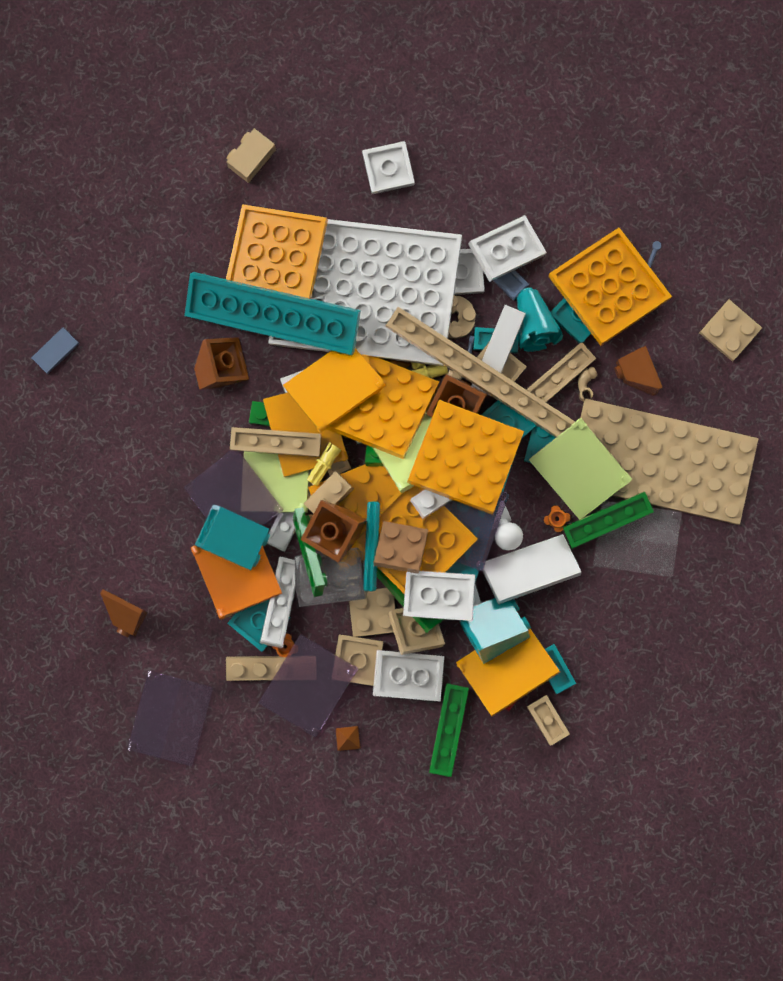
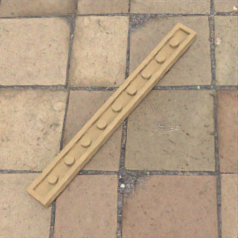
[385,307,575,437]

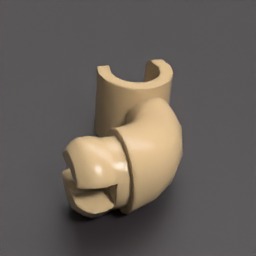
[578,367,597,401]

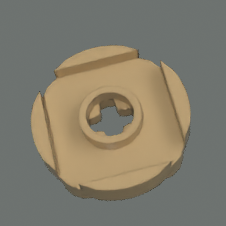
[448,295,476,340]

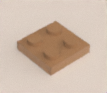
[374,521,428,574]

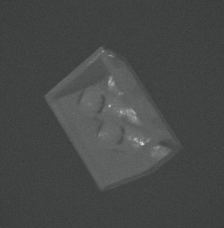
[295,548,368,607]

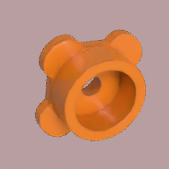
[544,506,570,532]
[272,633,299,657]

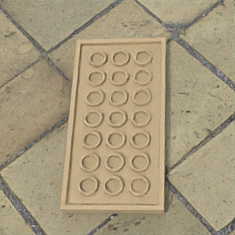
[580,399,758,525]

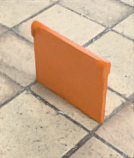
[191,545,282,620]

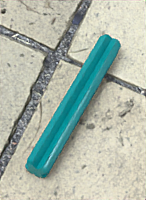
[363,501,380,592]

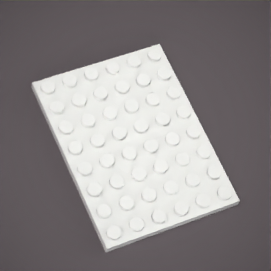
[268,219,462,366]

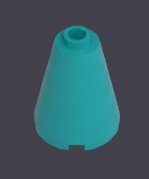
[517,287,563,352]

